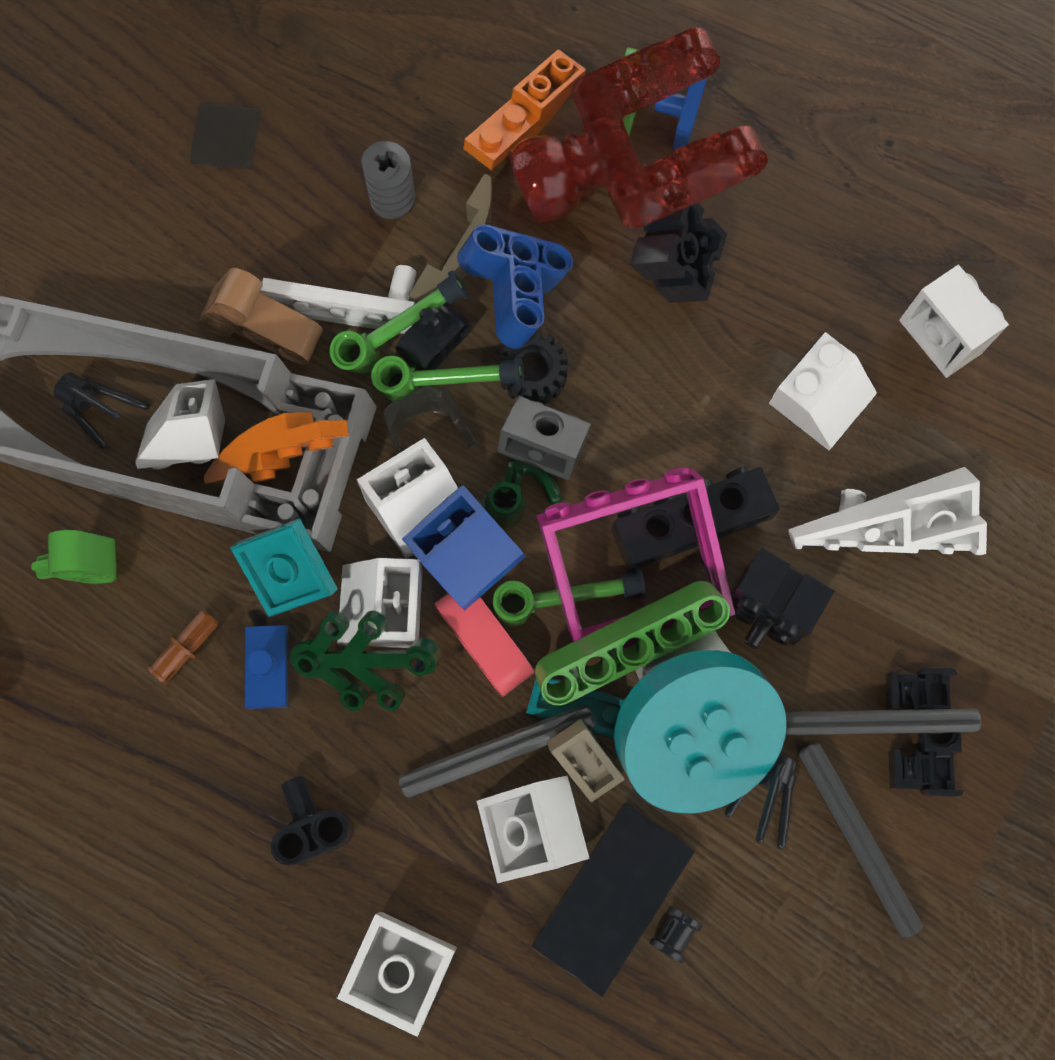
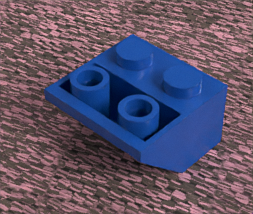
[402,485,526,610]

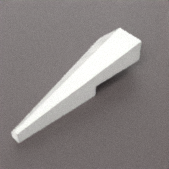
[788,467,987,555]

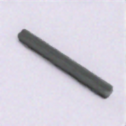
[399,705,595,797]
[785,709,981,735]
[799,743,923,938]

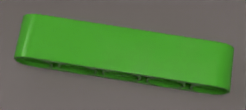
[535,581,730,706]

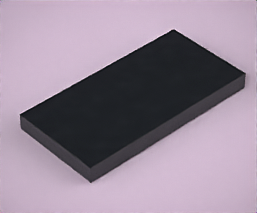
[532,803,695,997]

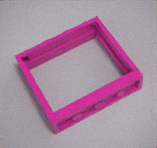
[536,467,736,659]

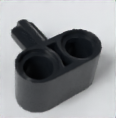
[396,302,473,371]
[270,776,354,866]

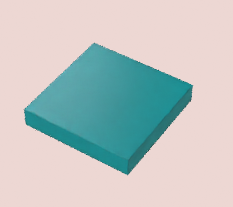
[230,518,338,617]

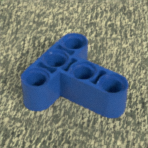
[457,224,573,349]

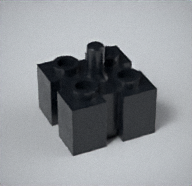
[629,192,727,303]
[731,548,835,649]

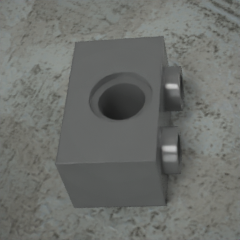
[497,396,591,481]

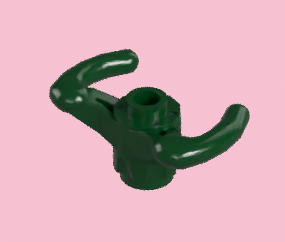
[480,459,562,528]

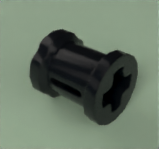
[649,906,703,964]

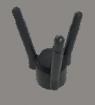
[54,372,149,449]
[724,754,797,850]

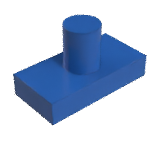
[654,66,709,152]
[245,625,289,709]

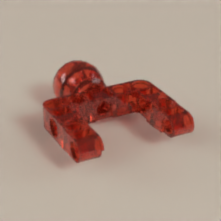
[508,27,768,228]

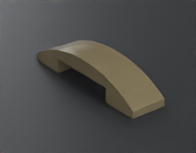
[408,174,492,304]

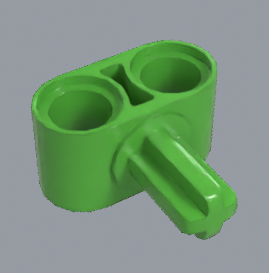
[31,530,117,584]

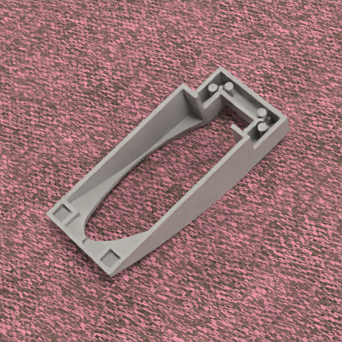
[0,296,377,552]

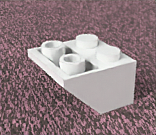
[136,379,225,469]
[357,438,458,559]
[337,558,423,648]

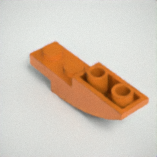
[463,49,586,170]
[203,412,349,488]

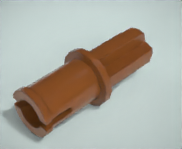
[147,610,218,685]

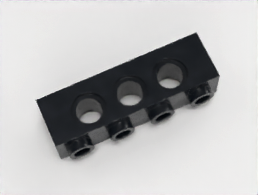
[611,466,780,573]

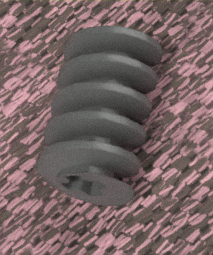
[361,141,416,220]

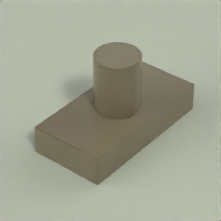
[546,719,625,802]

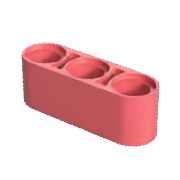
[434,593,535,697]

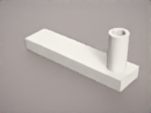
[260,265,417,334]

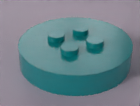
[614,650,786,813]

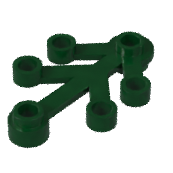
[290,611,442,711]

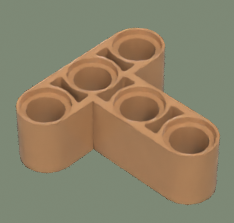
[198,268,323,365]

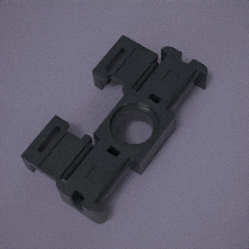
[886,668,964,797]

